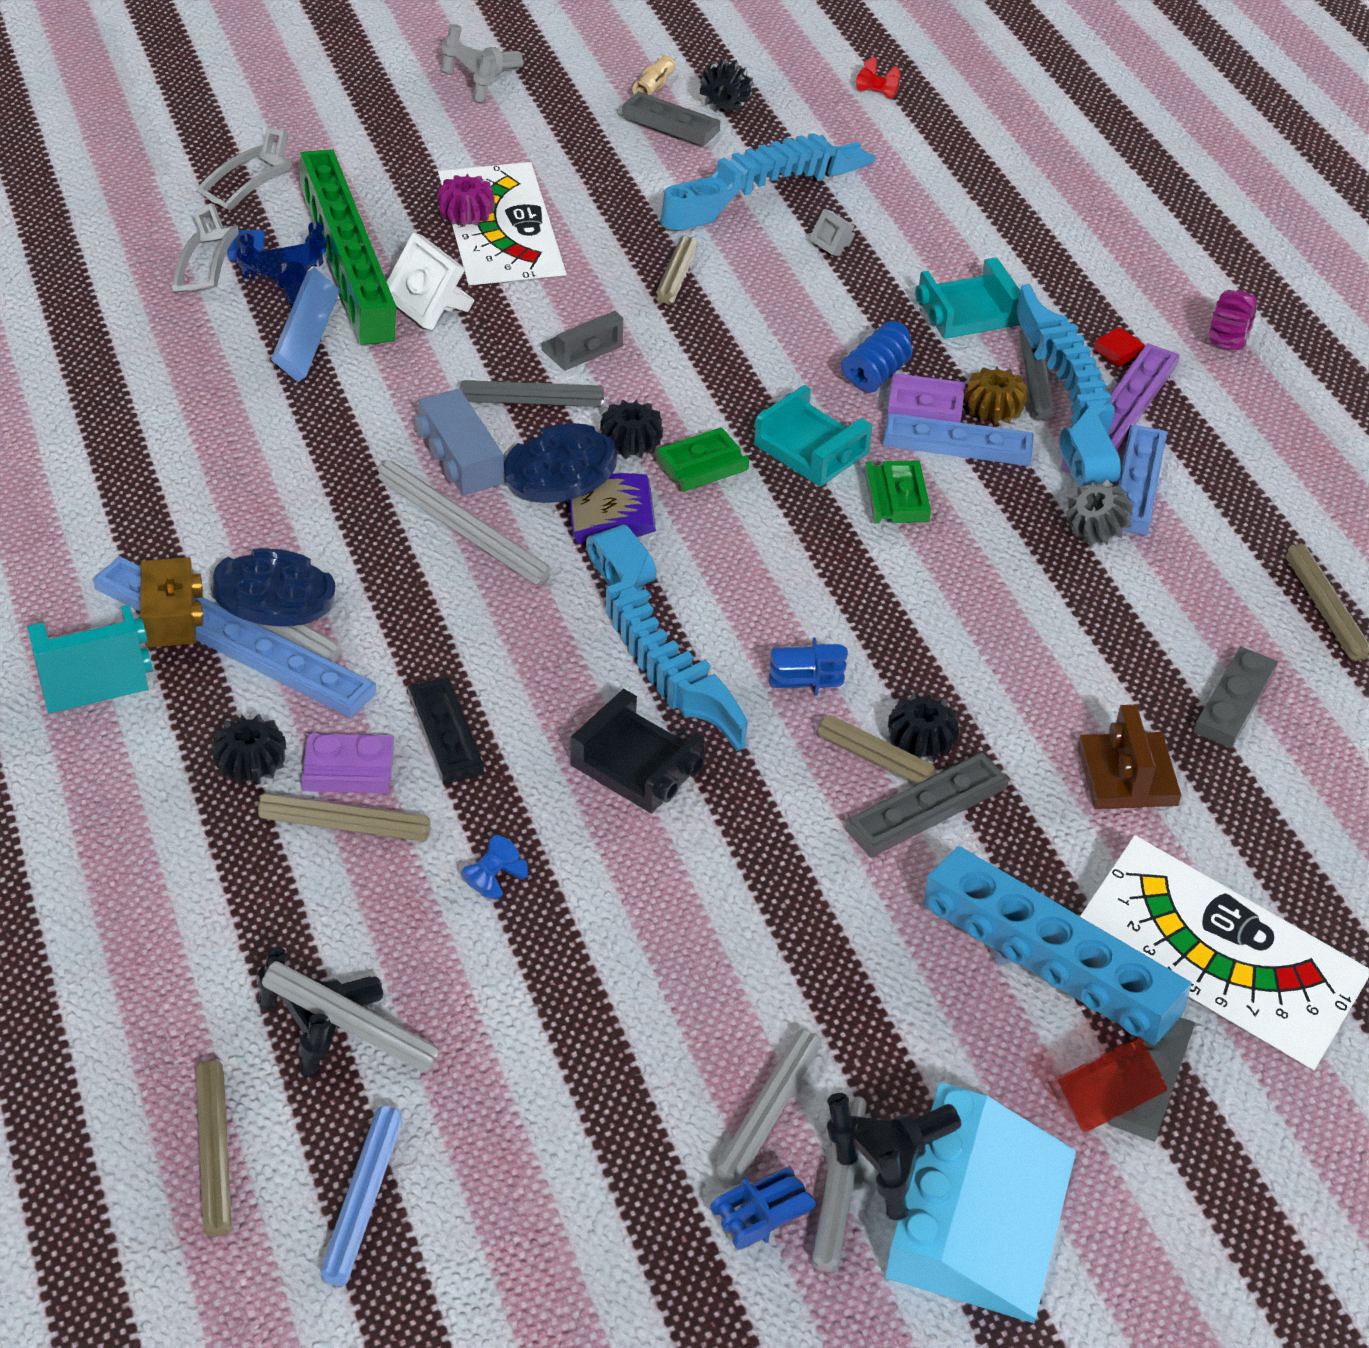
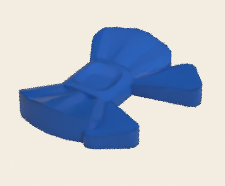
[461,835,528,900]

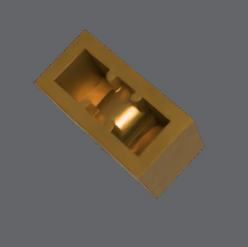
[140,557,203,647]

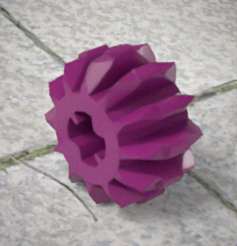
[437,174,495,227]
[1209,289,1257,350]

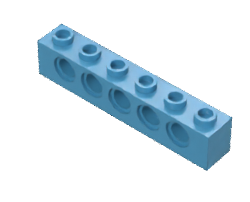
[924,846,1192,1046]

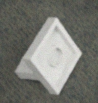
[387,232,474,330]

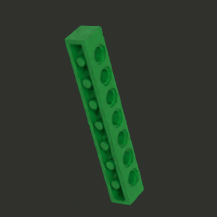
[300,149,396,345]

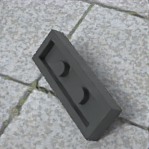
[622,91,720,146]
[1193,646,1278,748]
[1109,1017,1195,1142]

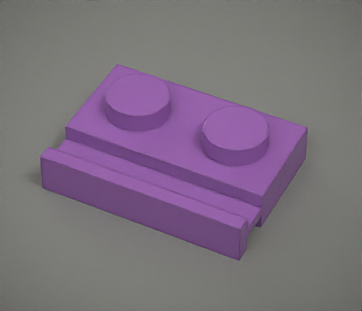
[887,373,965,422]
[301,734,395,793]

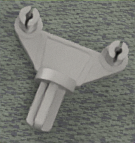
[441,24,524,102]

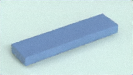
[271,267,340,382]
[883,413,1034,466]
[1118,424,1167,536]

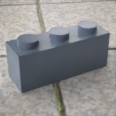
[415,388,505,496]

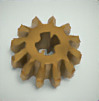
[965,366,1028,425]

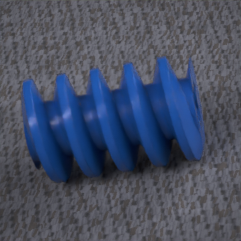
[840,321,913,393]

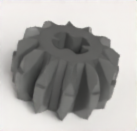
[1066,480,1133,546]

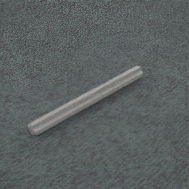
[377,460,550,585]

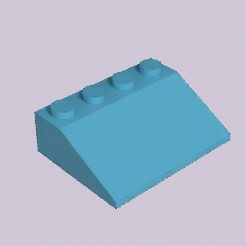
[885,1082,1076,1323]

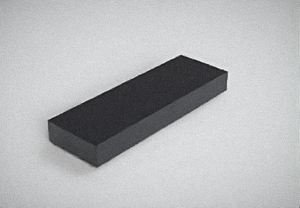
[408,677,484,785]

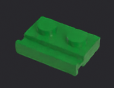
[656,427,749,492]
[865,460,931,523]

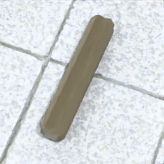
[656,235,697,306]
[818,715,935,785]

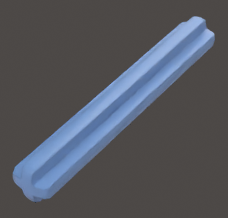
[320,1106,402,1287]

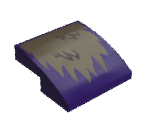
[570,473,656,545]

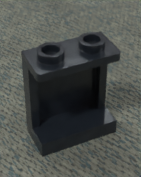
[570,688,706,814]

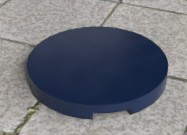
[504,423,617,503]
[212,548,335,626]

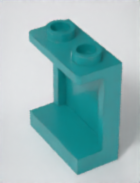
[915,257,1020,339]
[754,385,873,487]
[27,605,153,714]

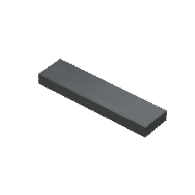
[845,752,1009,858]

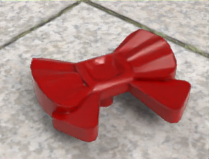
[856,57,901,100]

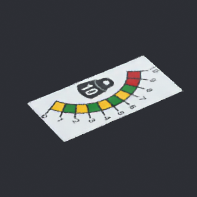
[438,162,567,285]
[1080,835,1369,1071]

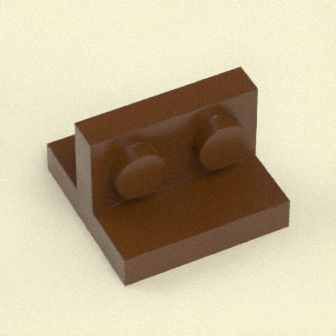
[1078,704,1181,809]

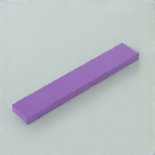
[1061,343,1180,473]

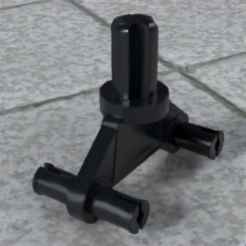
[257,947,384,1078]
[827,1093,962,1220]

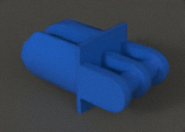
[769,637,848,695]
[710,1165,816,1250]

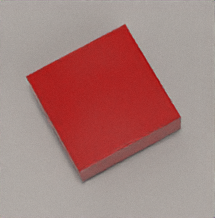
[1093,327,1145,367]

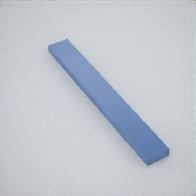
[93,556,376,718]

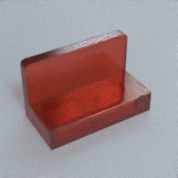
[1048,1037,1167,1132]

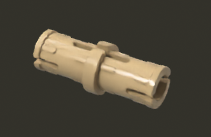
[632,55,676,95]

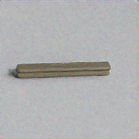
[1286,543,1369,662]
[258,793,431,842]
[196,1060,232,1238]

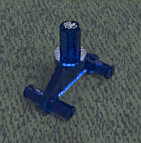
[237,221,327,307]

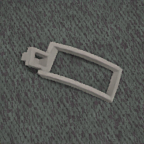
[197,128,293,210]
[172,203,238,293]

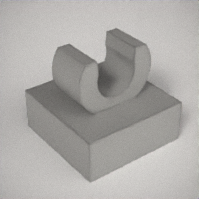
[809,209,855,256]

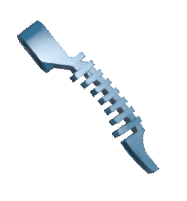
[660,133,876,230]
[1016,284,1121,486]
[586,524,748,751]

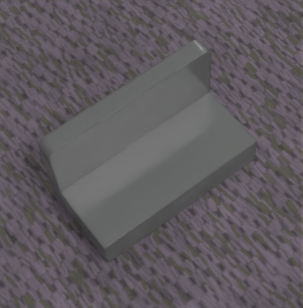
[542,311,623,371]

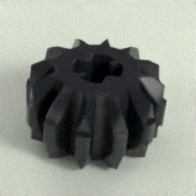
[699,57,753,114]
[600,399,663,459]
[887,692,960,762]
[212,714,287,786]

